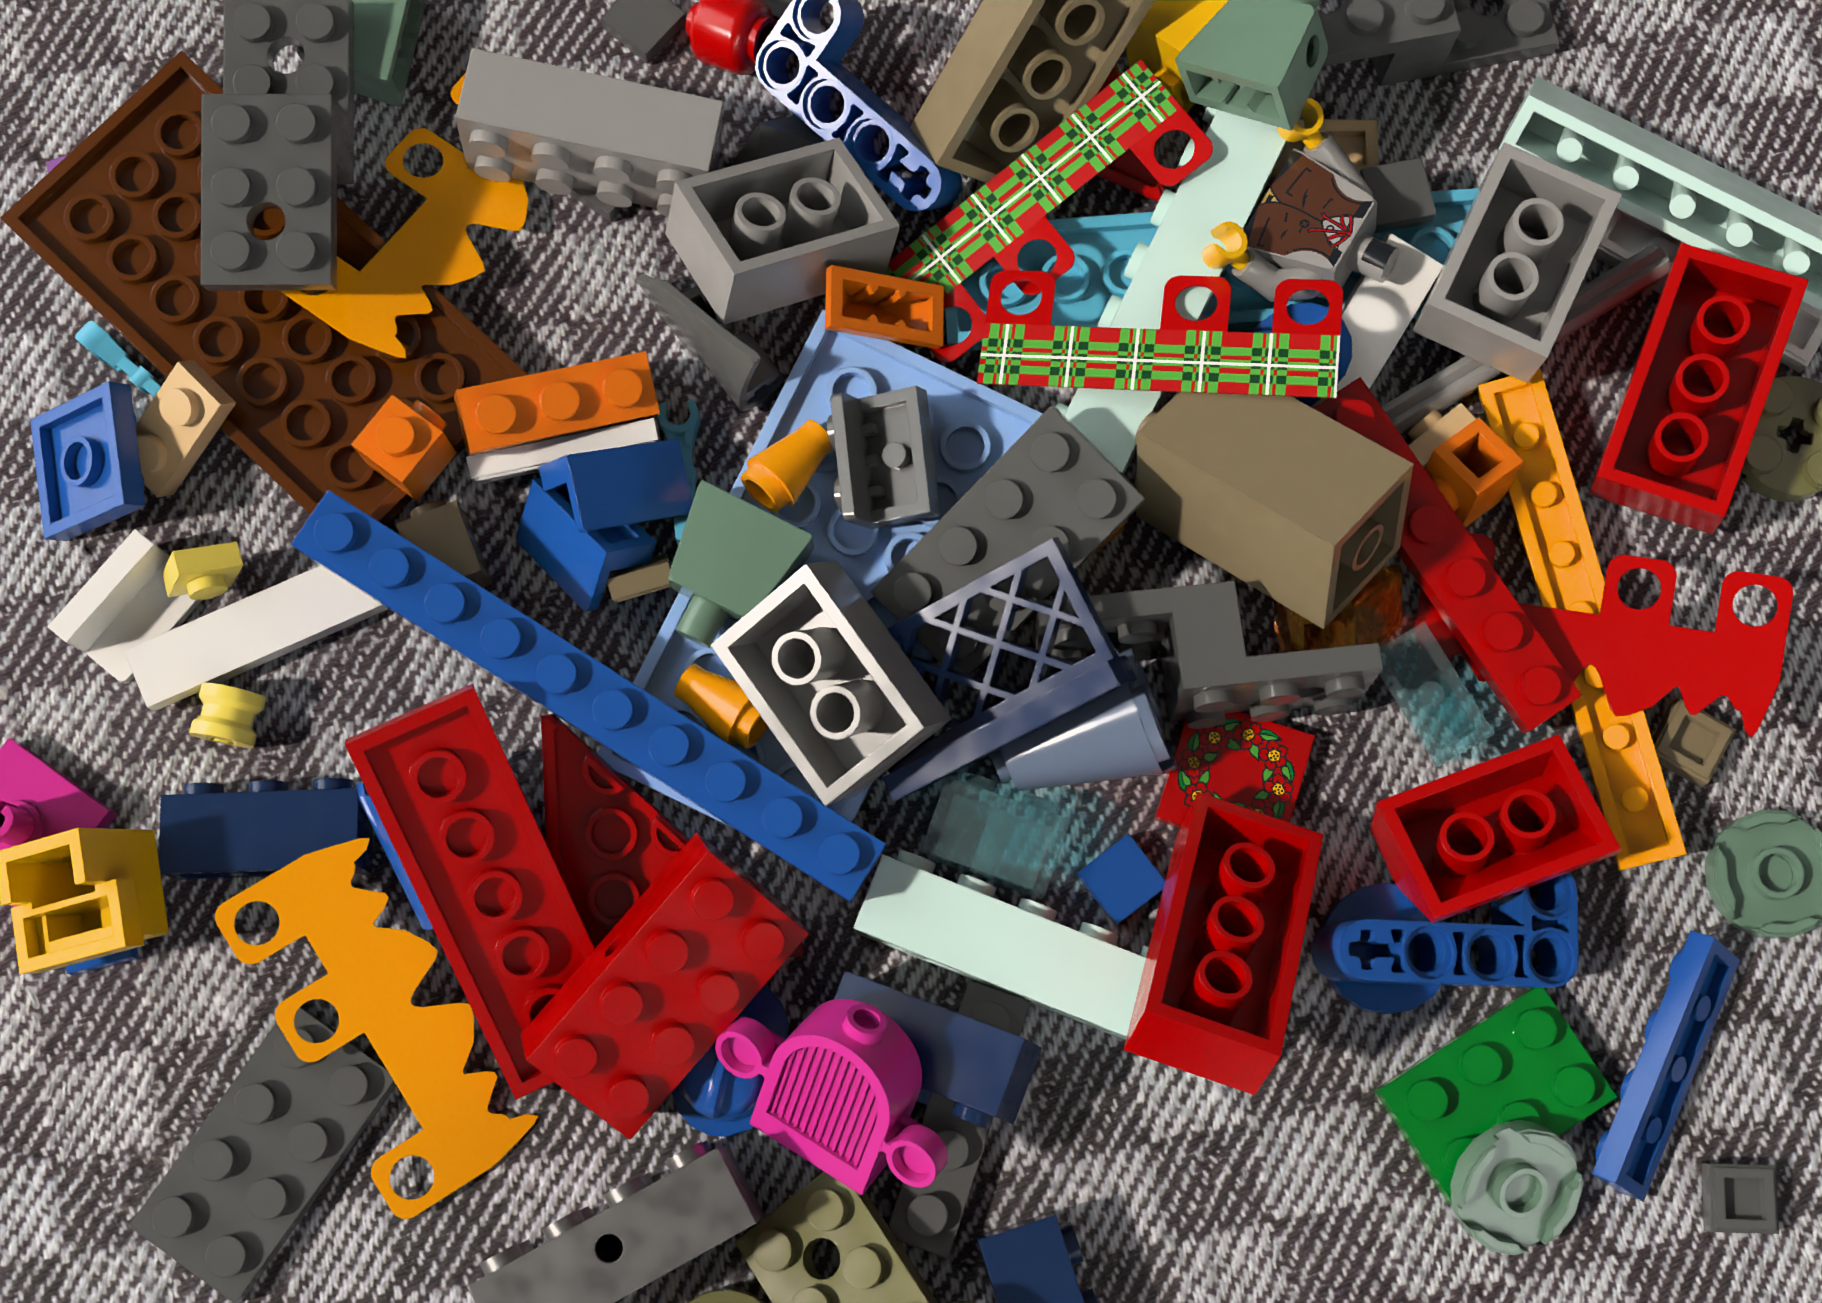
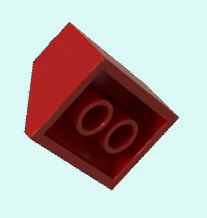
[1370,734,1621,923]

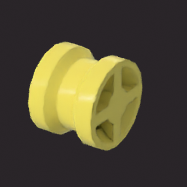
[189,683,266,748]

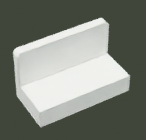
[47,529,202,684]

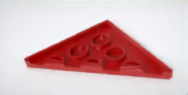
[541,714,804,957]

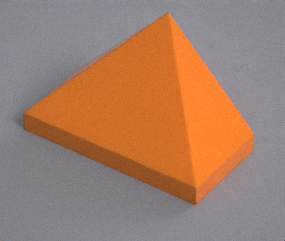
[825,265,944,349]

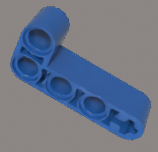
[755,0,962,211]
[1311,872,1579,989]

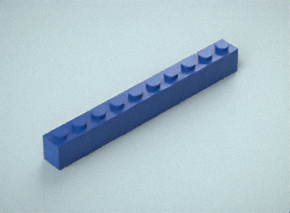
[291,490,886,903]

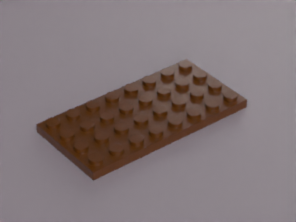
[0,51,528,526]

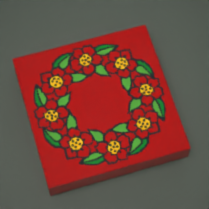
[1154,712,1315,828]

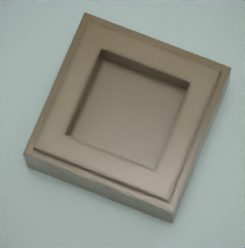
[607,553,672,602]
[1652,698,1736,787]

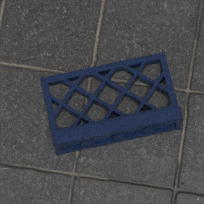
[882,537,1137,801]

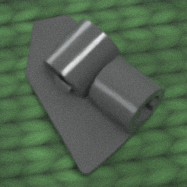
[636,274,784,411]

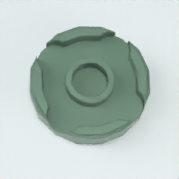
[1705,809,1822,939]
[1450,1120,1583,1255]

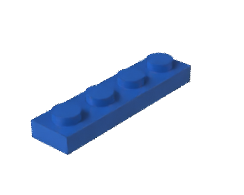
[1592,931,1740,1202]

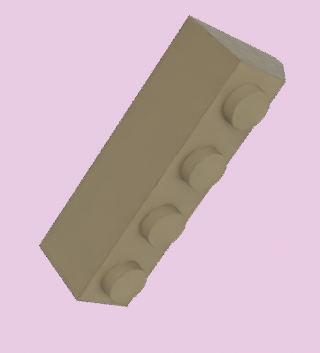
[910,0,1155,183]

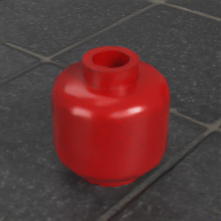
[686,0,777,75]

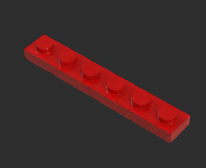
[1313,377,1582,733]

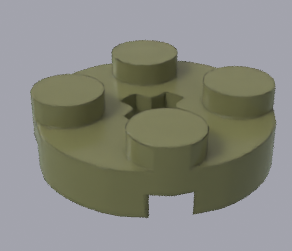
[1741,376,1822,502]

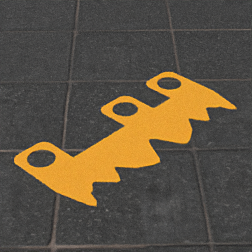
[279,73,529,358]
[215,838,538,1219]

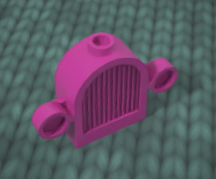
[715,999,948,1196]

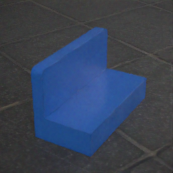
[539,438,693,533]
[516,478,657,612]

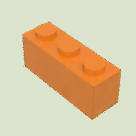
[454,351,660,456]

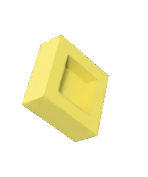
[162,541,243,600]

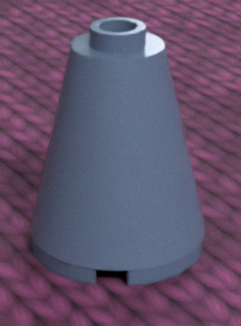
[991,647,1177,791]

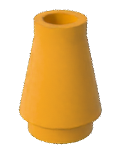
[741,419,833,513]
[674,663,768,749]

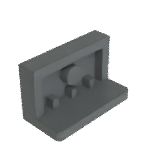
[827,386,941,529]

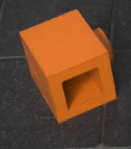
[351,395,457,502]
[1425,417,1524,528]

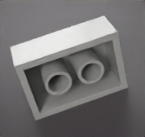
[665,138,900,325]
[1412,142,1622,383]
[711,561,952,806]

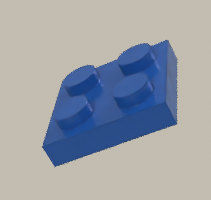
[30,381,146,541]

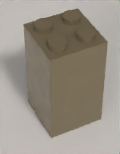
[1134,392,1414,629]

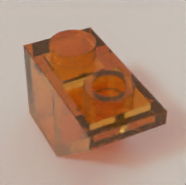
[1274,565,1402,653]

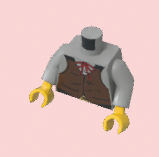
[1202,98,1399,302]

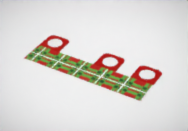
[885,59,1213,362]
[977,270,1343,398]

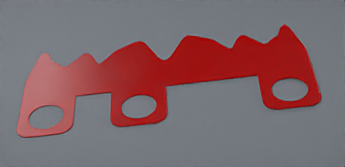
[1415,533,1793,738]

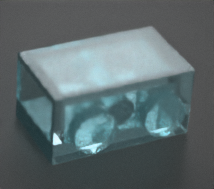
[1379,621,1495,767]
[920,772,1071,900]

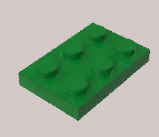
[1374,988,1617,1205]

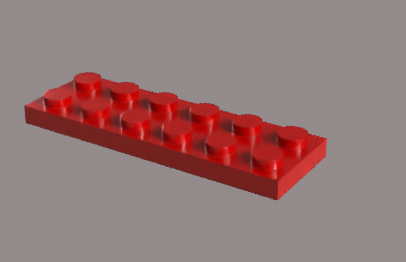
[345,683,595,1100]

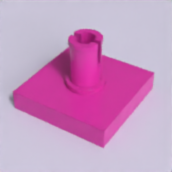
[0,738,118,907]

